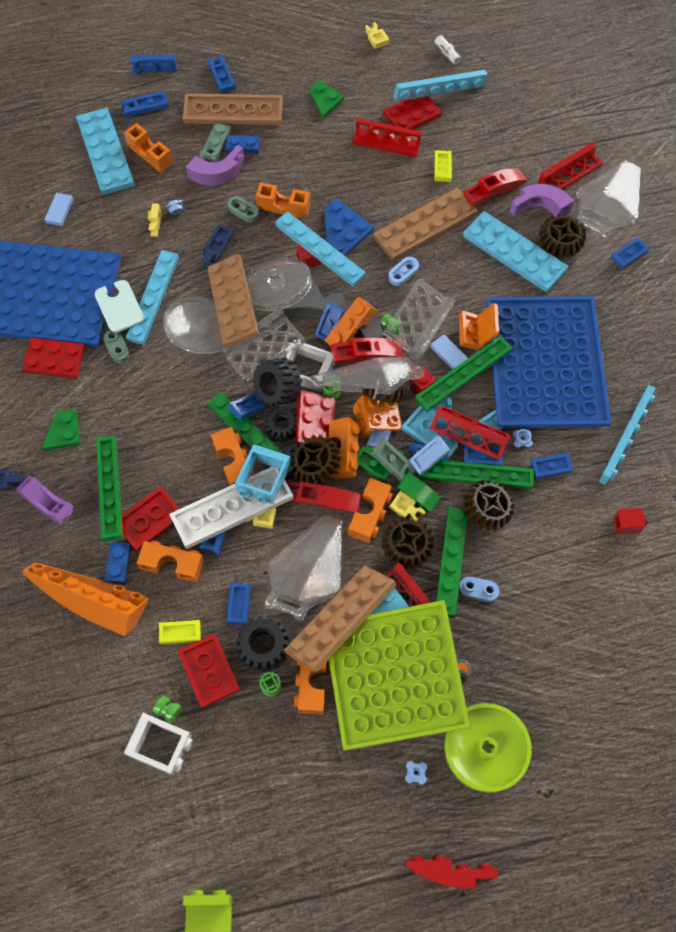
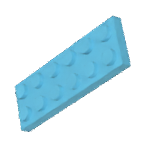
[76,108,135,195]
[463,211,568,293]

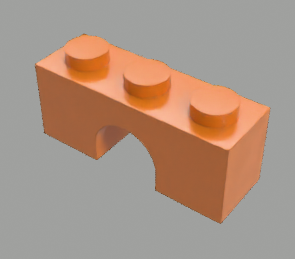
[124,123,173,173]
[256,183,311,219]
[324,297,378,346]
[329,417,360,480]
[211,427,255,486]
[348,478,393,544]
[137,541,204,583]
[294,661,327,715]

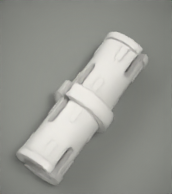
[435,35,461,65]

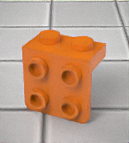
[459,303,499,350]
[353,395,402,439]

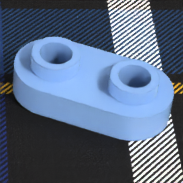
[389,257,419,286]
[459,577,500,603]

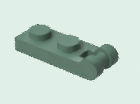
[199,122,232,162]
[371,439,417,482]

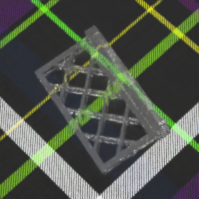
[383,278,456,361]
[220,308,306,382]

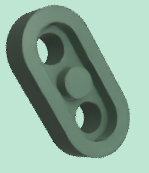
[228,196,259,222]
[103,330,129,363]

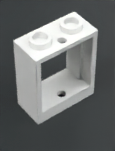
[286,340,335,393]
[124,713,193,776]

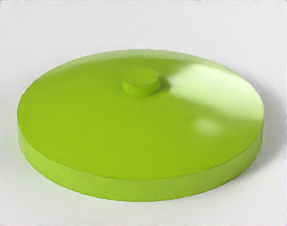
[444,703,532,793]

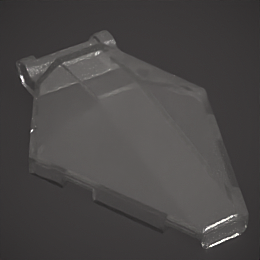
[575,160,640,237]
[311,356,425,394]
[264,514,342,621]

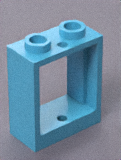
[235,444,291,504]

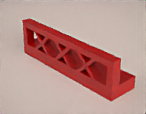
[353,118,422,158]
[538,142,603,190]
[430,405,511,460]

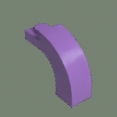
[186,145,244,185]
[510,184,574,216]
[16,476,74,525]

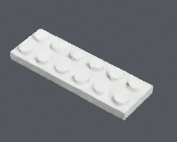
[170,467,294,549]

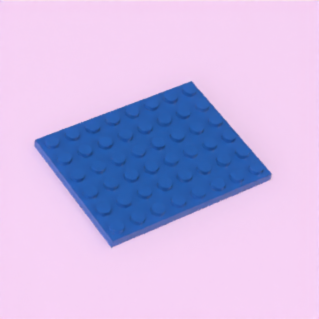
[0,241,121,348]
[486,296,612,428]

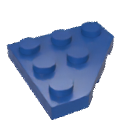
[325,198,374,256]

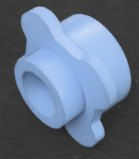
[166,200,183,215]
[513,429,533,448]
[405,761,427,785]

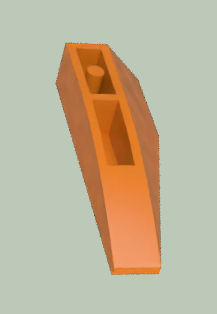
[23,562,149,636]

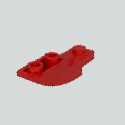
[463,168,528,207]
[331,338,404,364]
[285,481,362,513]
[405,856,498,889]

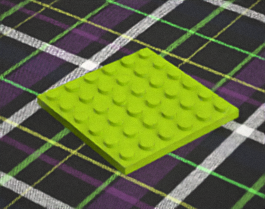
[329,600,471,751]

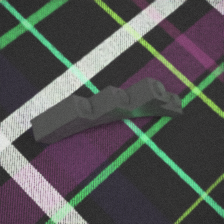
[269,282,385,338]

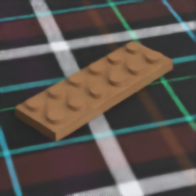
[183,94,283,125]
[374,187,478,261]
[207,254,259,349]
[284,565,396,673]

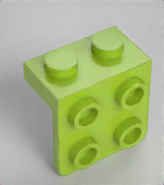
[183,890,232,932]

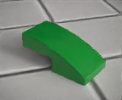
[397,473,441,512]

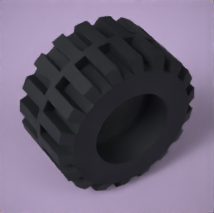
[252,357,302,407]
[236,616,289,673]

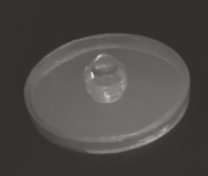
[246,257,312,311]
[163,296,225,355]

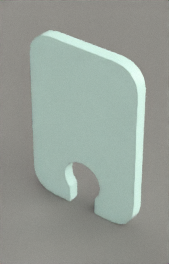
[95,280,144,333]

